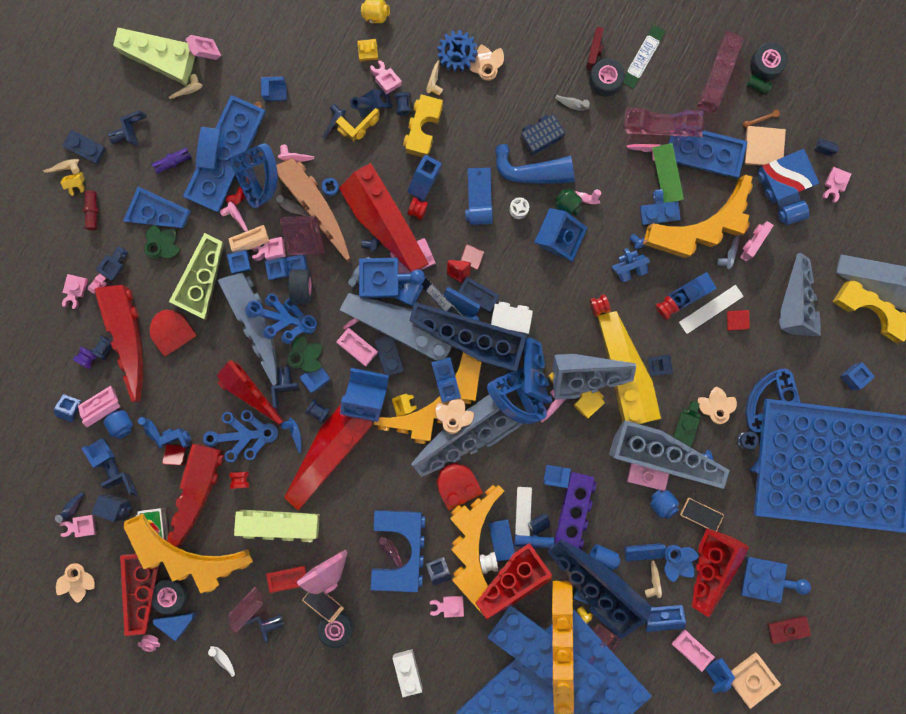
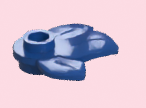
[664,545,699,582]

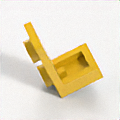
[336,108,380,142]

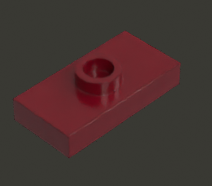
[586,27,604,70]
[767,616,811,644]

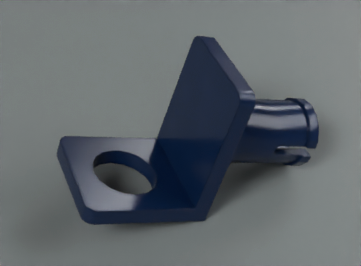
[350,89,392,117]
[108,111,147,145]
[271,367,300,411]
[100,459,138,496]
[238,614,284,642]

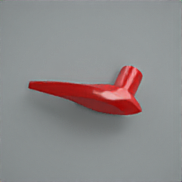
[226,177,249,205]

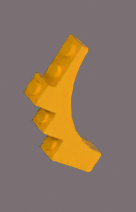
[643,175,753,258]
[374,352,481,444]
[450,485,504,616]
[124,514,253,593]
[552,581,574,714]

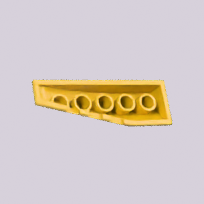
[598,311,661,424]

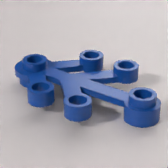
[245,294,317,344]
[203,410,278,462]

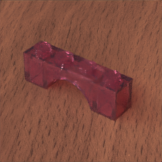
[697,31,744,113]
[624,108,705,137]

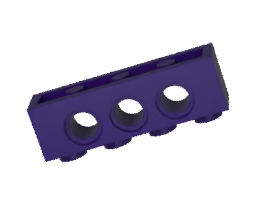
[554,472,596,550]

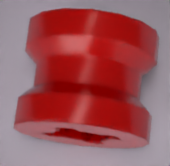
[407,197,428,221]
[590,294,611,317]
[655,296,679,320]
[229,472,249,489]

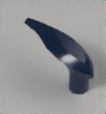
[322,104,346,138]
[361,236,380,252]
[55,493,85,523]

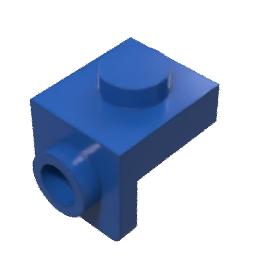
[158,428,191,448]
[705,658,735,693]

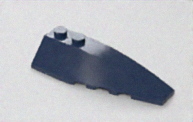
[409,302,526,372]
[548,539,652,640]

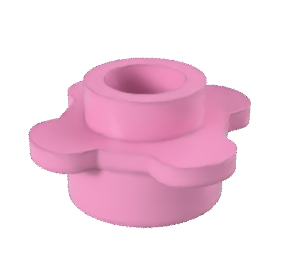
[137,635,160,652]

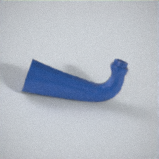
[495,144,575,183]

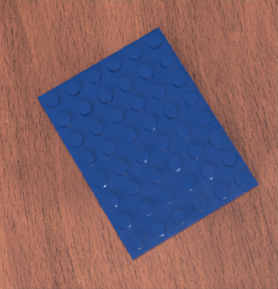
[754,399,906,533]
[456,609,652,714]

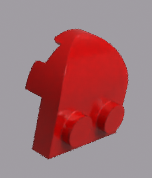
[150,309,197,357]
[436,463,483,511]

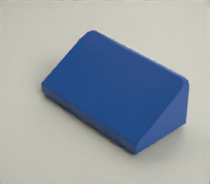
[443,287,480,317]
[489,519,515,561]
[624,543,666,561]
[645,605,686,632]

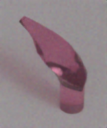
[379,537,402,568]

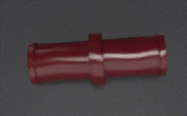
[83,190,99,231]

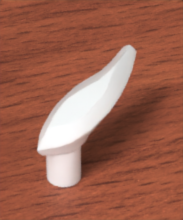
[208,646,235,677]

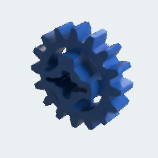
[437,30,478,72]

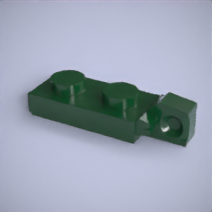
[673,401,701,448]

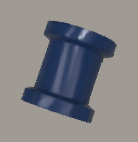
[395,92,413,116]
[91,335,112,360]
[305,399,330,424]
[737,432,759,449]

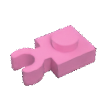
[370,61,402,95]
[823,167,851,203]
[252,237,286,261]
[88,273,107,294]
[62,274,88,310]
[60,515,97,537]
[430,596,464,617]

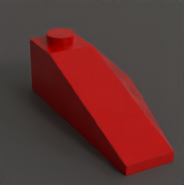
[216,360,284,424]
[692,529,749,617]
[475,543,552,620]

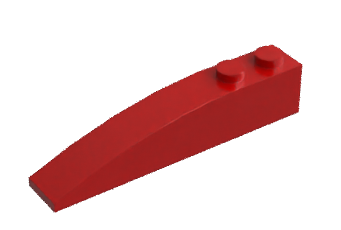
[339,163,429,272]
[94,285,143,402]
[284,405,374,511]
[167,444,224,548]

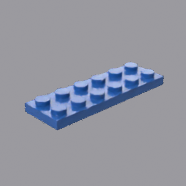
[183,95,266,213]
[487,605,607,709]

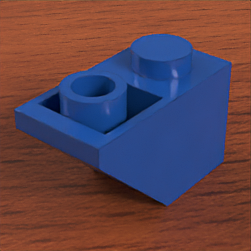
[407,155,442,201]
[668,272,717,310]

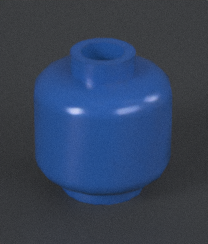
[103,409,133,439]
[650,490,679,519]

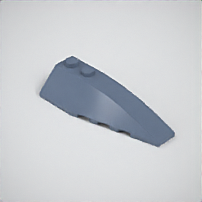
[218,273,279,386]
[340,293,452,361]
[411,387,523,477]
[609,420,730,489]

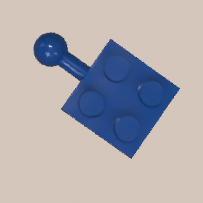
[359,258,425,298]
[741,556,811,603]

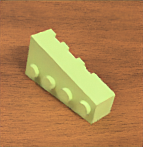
[113,28,195,86]
[169,233,224,320]
[234,510,320,542]

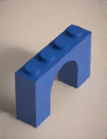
[371,510,425,592]

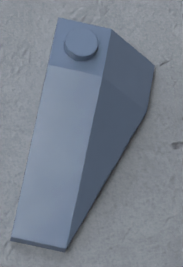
[779,253,821,336]
[836,254,906,311]
[553,354,636,400]

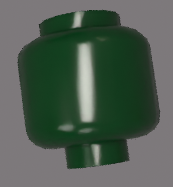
[554,189,583,216]

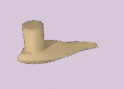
[426,60,443,95]
[169,74,203,99]
[43,159,80,174]
[645,561,662,598]

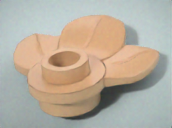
[470,45,504,81]
[698,387,737,424]
[436,398,474,434]
[56,563,95,603]

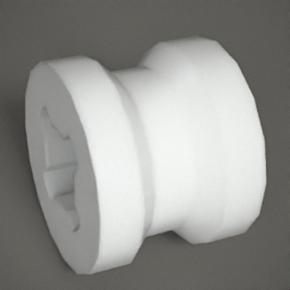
[510,198,529,219]
[479,552,498,574]

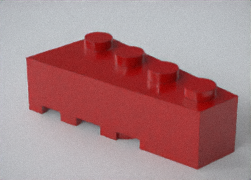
[120,553,161,636]

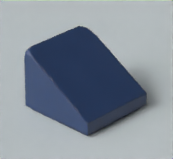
[814,138,839,156]
[648,355,673,377]
[528,513,550,534]
[426,557,452,586]

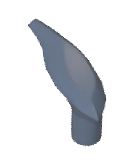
[717,235,739,269]
[348,257,370,289]

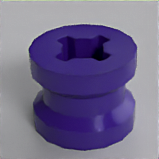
[73,346,97,369]

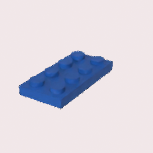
[668,123,748,179]

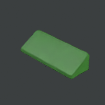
[652,143,684,203]

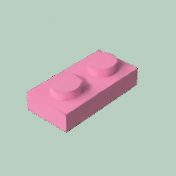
[186,35,221,60]

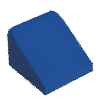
[54,394,81,422]

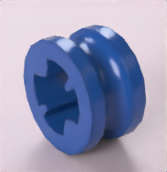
[322,178,339,197]

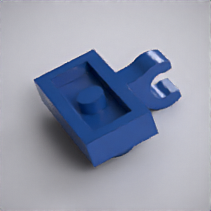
[640,189,681,226]

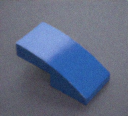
[196,127,221,169]
[265,254,308,280]
[432,358,461,403]

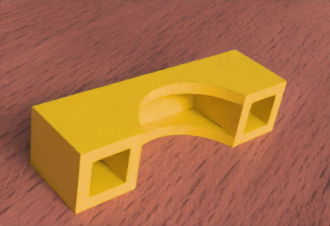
[833,281,906,344]

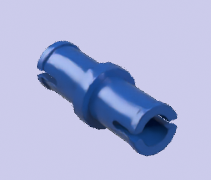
[514,534,554,550]

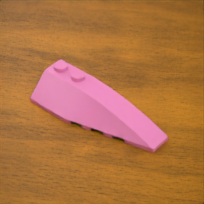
[297,549,348,594]

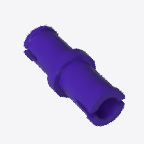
[152,147,192,174]

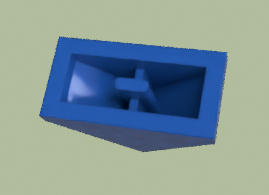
[153,612,197,641]

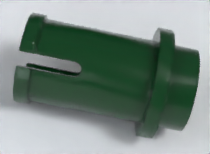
[746,75,772,95]

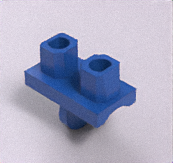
[611,248,650,282]

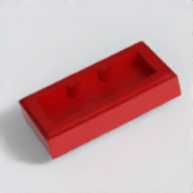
[266,566,307,593]

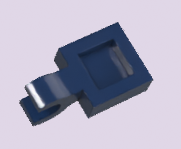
[96,246,128,281]

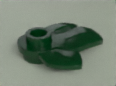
[144,225,180,259]
[287,336,323,372]

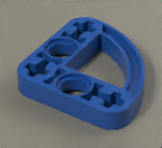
[230,143,278,208]
[487,368,547,424]
[745,369,800,432]

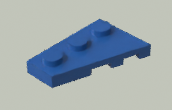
[123,187,191,228]
[523,337,552,404]

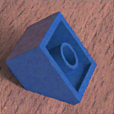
[534,208,587,262]

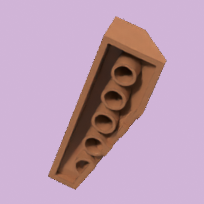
[276,158,351,263]

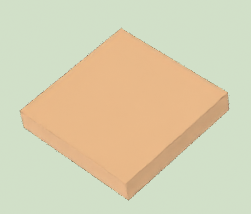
[744,126,786,166]
[731,652,781,709]

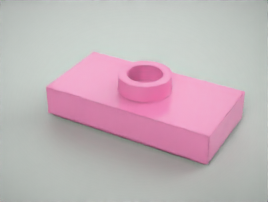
[336,328,378,366]
[627,463,669,491]
[672,629,715,672]

